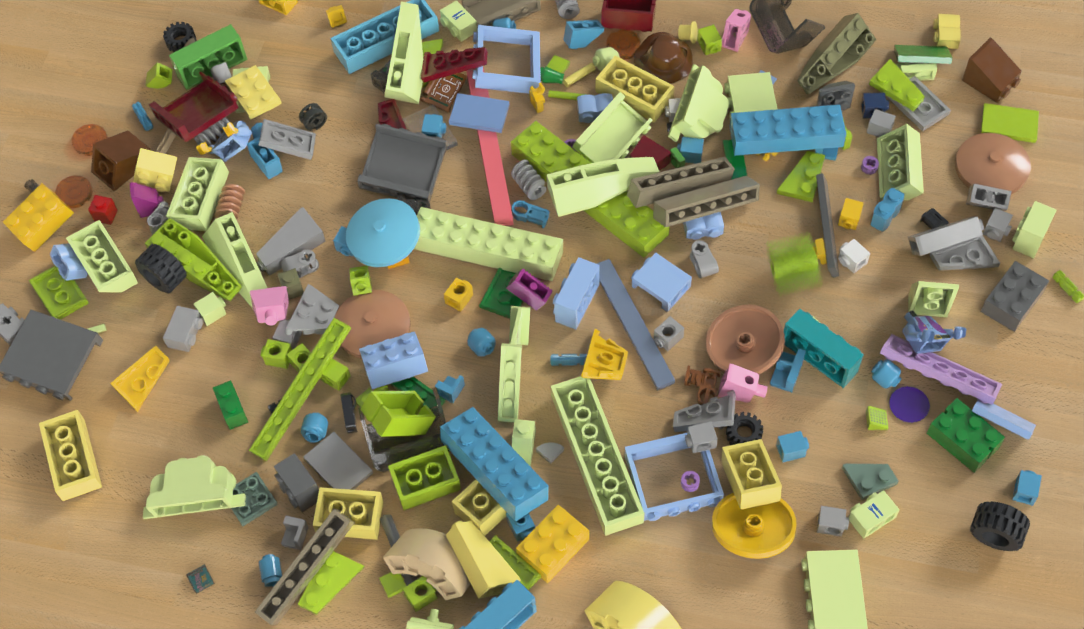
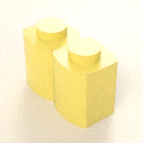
[933,13,961,49]

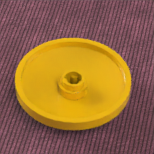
[712,493,797,559]

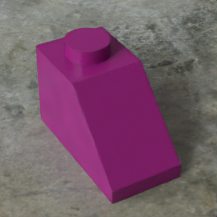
[130,182,164,218]

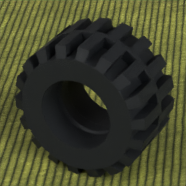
[135,244,187,293]
[970,501,1030,551]

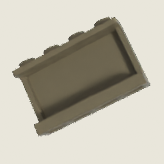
[462,0,541,28]

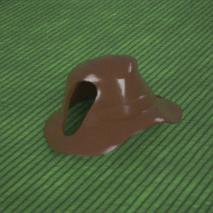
[634,32,693,84]

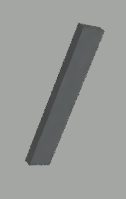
[816,173,839,278]

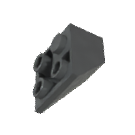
[816,81,855,110]

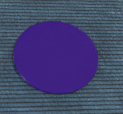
[889,386,930,423]

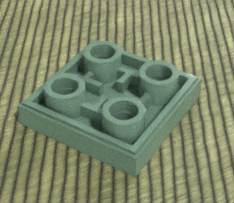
[231,472,278,526]

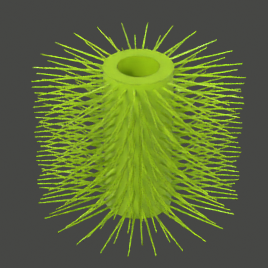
[766,231,823,296]

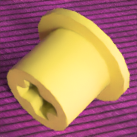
[678,21,698,44]

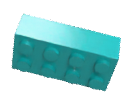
[784,309,864,389]

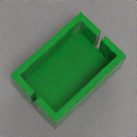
[926,398,1005,473]

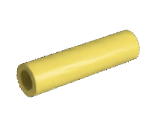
[563,63,596,87]

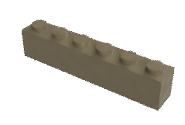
[627,157,734,208]
[653,176,760,227]
[255,509,355,625]

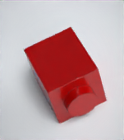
[88,195,118,225]

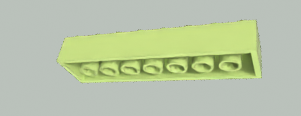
[414,207,563,281]
[551,376,644,536]

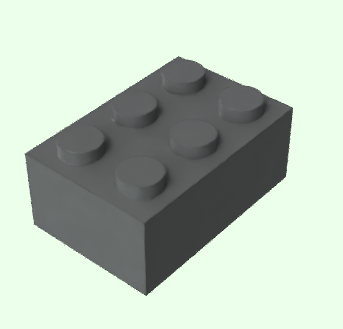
[981,261,1049,332]

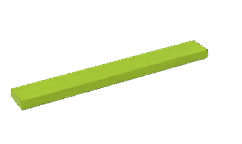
[249,318,351,461]

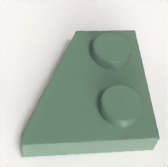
[842,464,899,500]

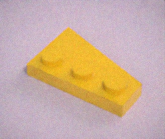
[111,346,169,412]

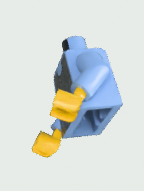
[196,120,252,162]

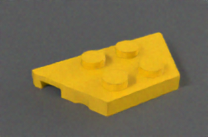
[581,329,628,380]

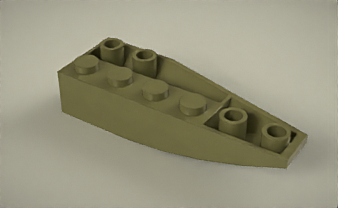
[797,13,876,94]

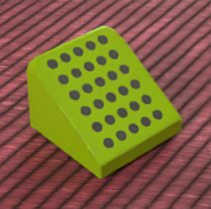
[866,406,888,430]

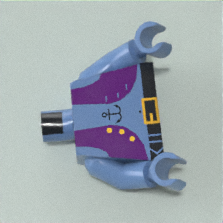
[902,311,966,354]

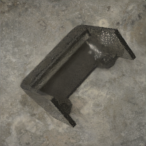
[749,0,825,54]
[358,387,450,472]

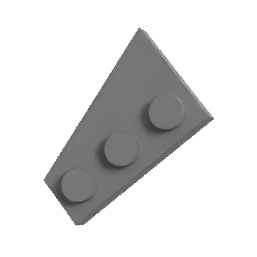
[930,235,1000,271]

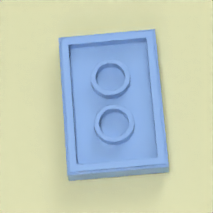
[972,400,1036,440]

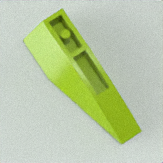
[145,218,242,301]

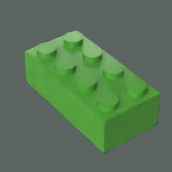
[169,24,247,90]

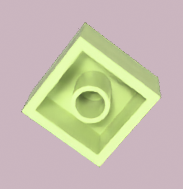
[1012,201,1057,258]

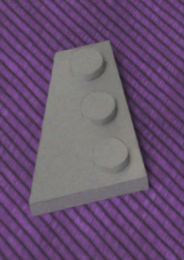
[673,390,736,432]

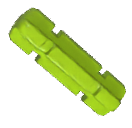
[1053,270,1084,303]

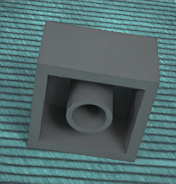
[274,453,319,513]

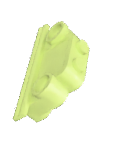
[668,64,729,142]
[143,455,246,519]

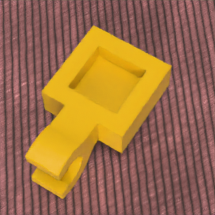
[529,82,545,113]

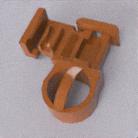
[684,365,720,405]

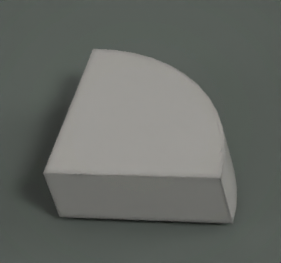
[536,442,564,463]

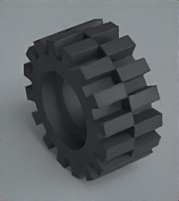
[163,22,197,53]
[726,412,763,445]

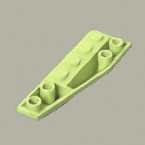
[384,1,423,104]
[547,157,659,217]
[202,212,267,309]

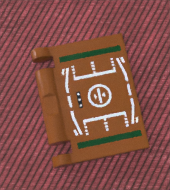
[420,73,467,113]

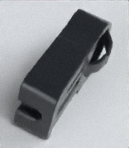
[920,208,950,229]
[341,392,358,434]

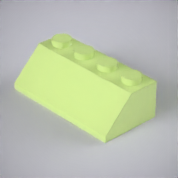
[877,124,924,200]
[166,157,229,231]
[66,220,138,292]

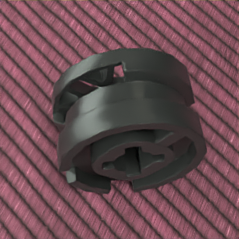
[299,103,327,131]

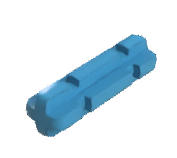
[132,102,154,131]
[550,354,587,366]

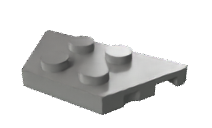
[285,284,339,335]

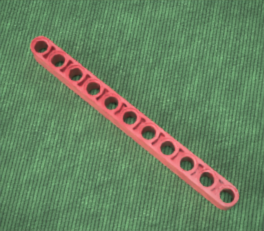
[466,67,514,226]

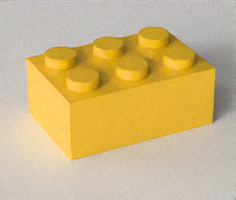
[3,183,74,252]
[516,504,589,584]

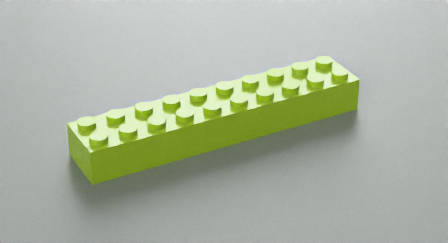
[511,121,669,258]

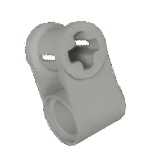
[210,62,232,84]
[147,201,170,235]
[690,240,719,278]
[280,249,319,278]

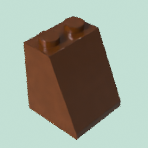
[962,37,1022,103]
[91,130,151,191]

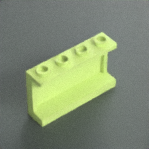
[724,72,777,118]
[572,92,653,163]
[801,550,868,629]

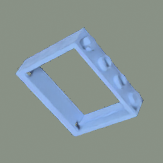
[472,25,541,94]
[624,433,724,521]

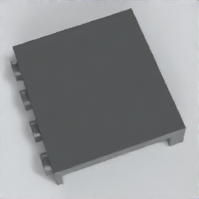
[357,124,446,203]
[0,310,103,401]

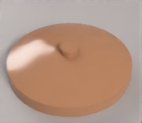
[955,133,1031,194]
[335,290,411,359]
[706,305,785,374]

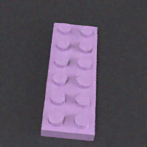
[880,334,1002,405]

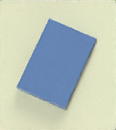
[449,93,510,133]

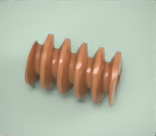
[214,184,245,219]

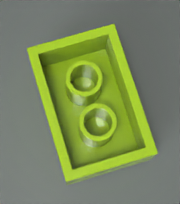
[388,445,461,511]

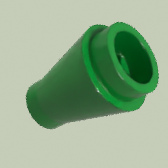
[540,66,564,84]

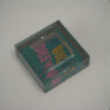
[186,564,215,594]

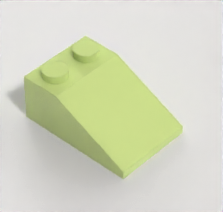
[908,281,959,317]

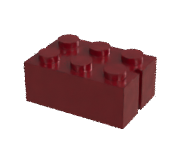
[601,0,656,32]

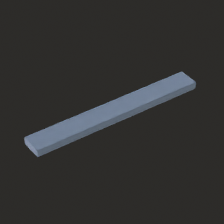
[597,259,675,391]

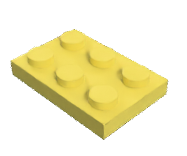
[225,65,282,120]

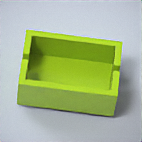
[360,391,436,437]

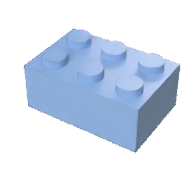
[553,257,600,330]
[359,331,428,389]

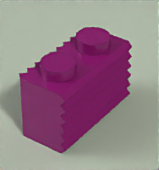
[506,269,553,311]

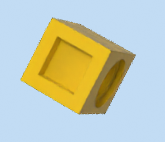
[838,198,864,230]
[444,277,473,312]

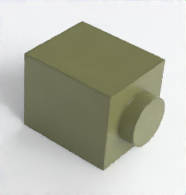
[278,268,304,300]

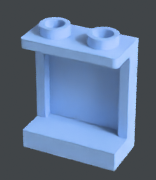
[631,253,692,312]

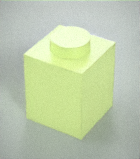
[194,292,226,326]

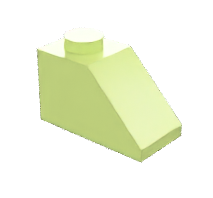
[512,419,536,467]

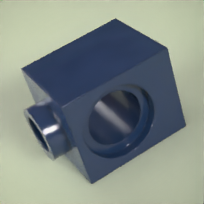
[861,93,889,119]

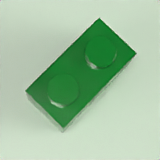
[213,380,248,430]

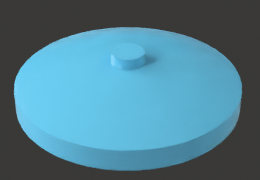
[346,198,420,267]

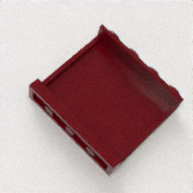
[149,72,239,142]

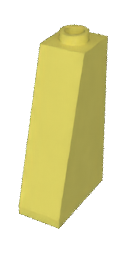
[446,521,521,599]

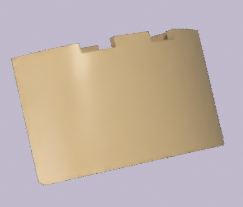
[383,528,471,600]

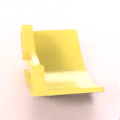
[584,581,681,629]

